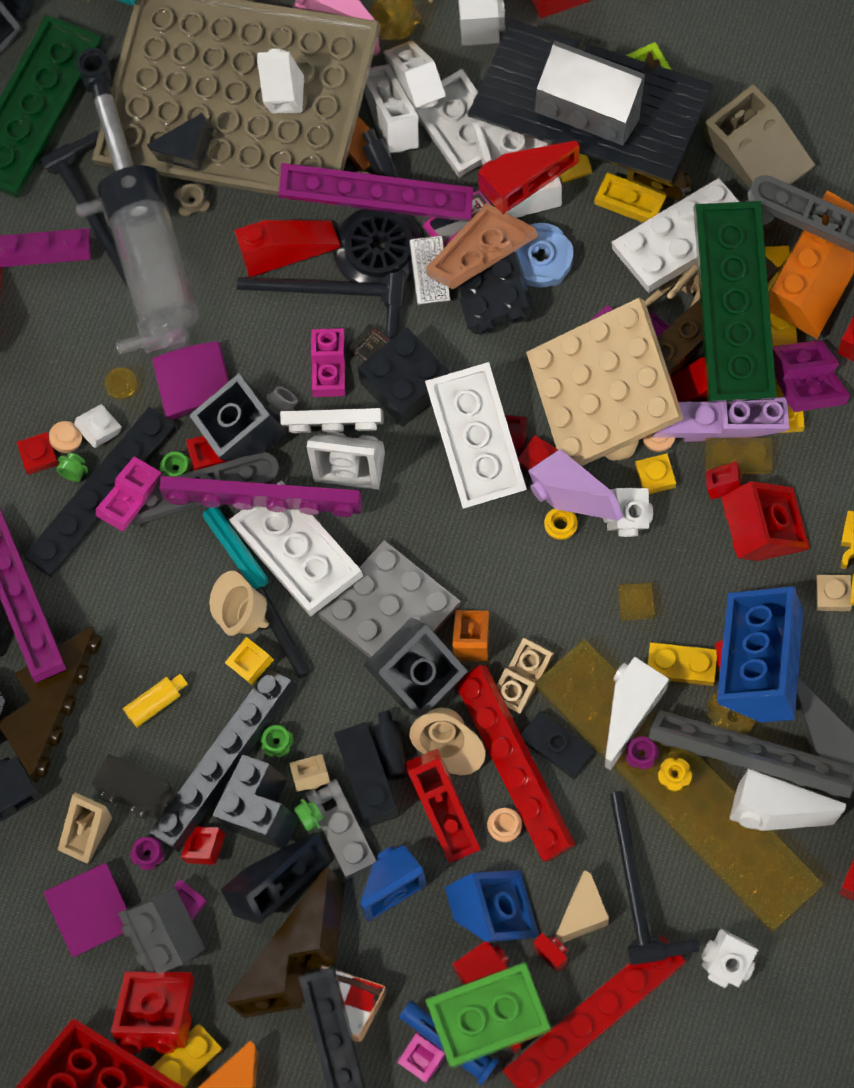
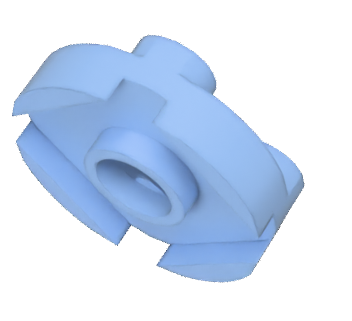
[516,223,573,287]

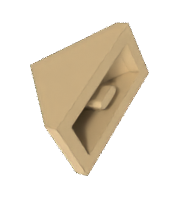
[58,792,113,864]
[556,871,609,943]

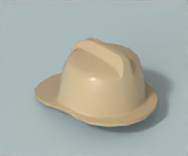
[209,571,269,636]
[410,708,485,776]

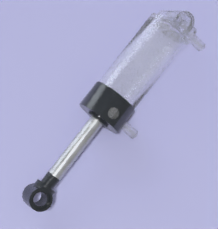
[75,48,200,354]

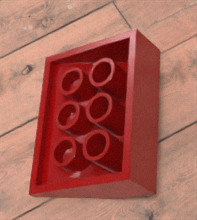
[15,1018,184,1088]

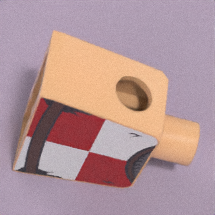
[321,966,387,1042]

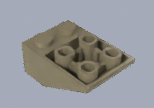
[703,84,815,187]

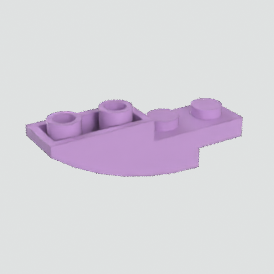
[653,397,789,442]

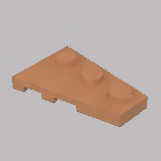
[426,203,538,289]

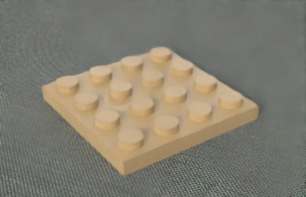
[526,298,684,466]

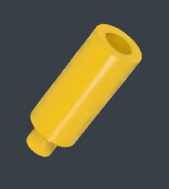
[122,674,188,728]

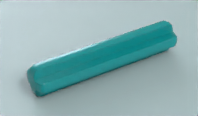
[203,507,269,590]

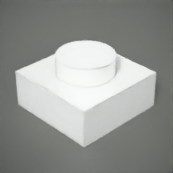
[74,404,122,448]

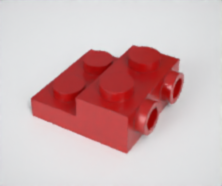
[111,972,195,1054]

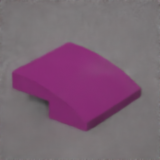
[773,340,851,412]
[152,341,229,420]
[43,862,127,958]

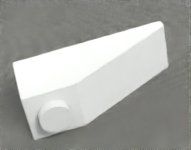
[383,40,445,108]
[364,64,418,153]
[605,657,669,770]
[729,769,846,831]

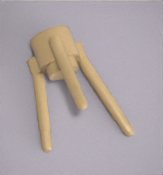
[645,264,700,307]

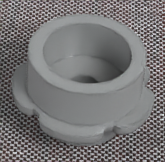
[266,386,298,416]

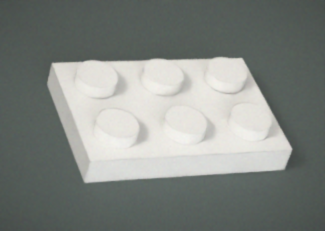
[410,69,482,178]
[280,408,384,433]

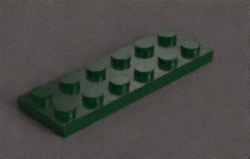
[0,14,103,198]
[693,201,777,403]

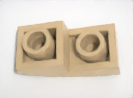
[497,637,555,714]

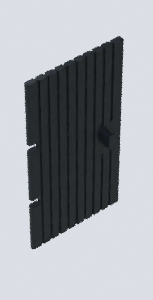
[467,19,714,184]

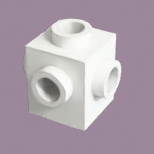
[603,488,653,537]
[701,928,758,988]

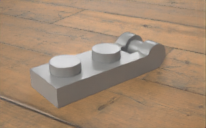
[305,778,376,880]

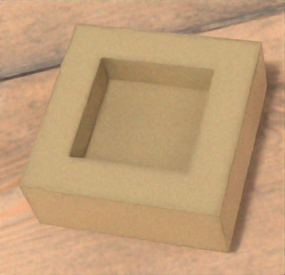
[816,575,852,611]
[289,754,330,792]

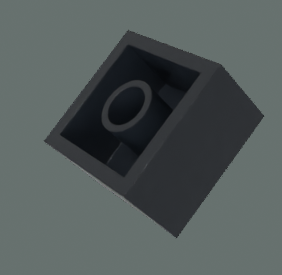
[357,327,450,427]
[364,617,468,718]

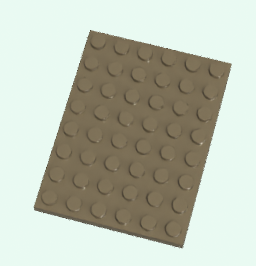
[92,0,381,196]

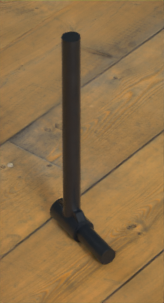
[40,130,137,286]
[237,273,405,340]
[610,791,700,966]

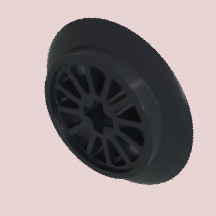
[333,209,425,284]

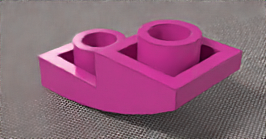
[311,328,345,397]

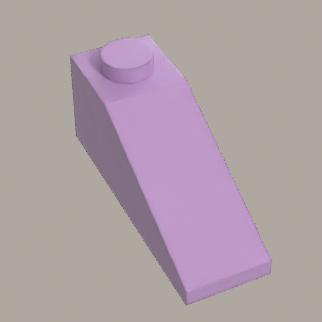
[528,449,623,521]

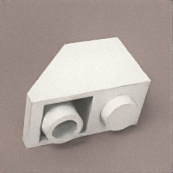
[257,49,304,113]

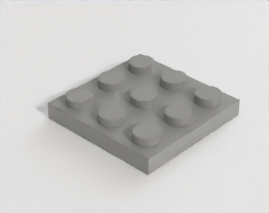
[319,540,461,658]

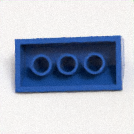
[717,587,804,722]

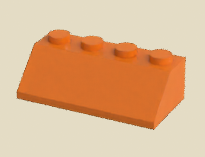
[768,190,854,339]

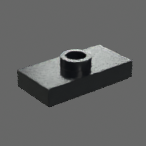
[521,711,595,780]

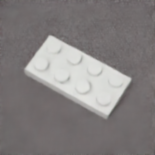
[612,178,739,293]
[425,362,527,508]
[229,480,363,617]

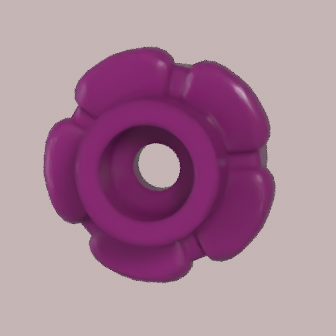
[625,736,659,770]
[130,837,164,870]

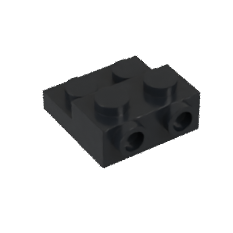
[458,251,535,335]

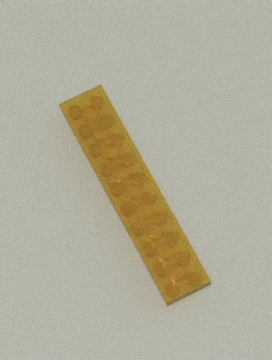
[535,638,823,933]

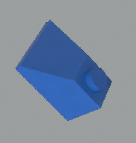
[360,845,427,922]
[445,870,539,942]

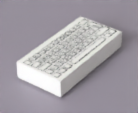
[409,236,450,305]

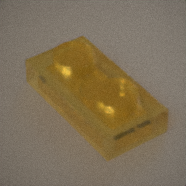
[705,438,772,474]

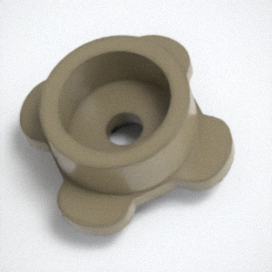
[174,183,210,217]

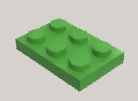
[426,963,551,1069]

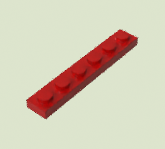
[455,665,576,862]
[503,935,686,1088]

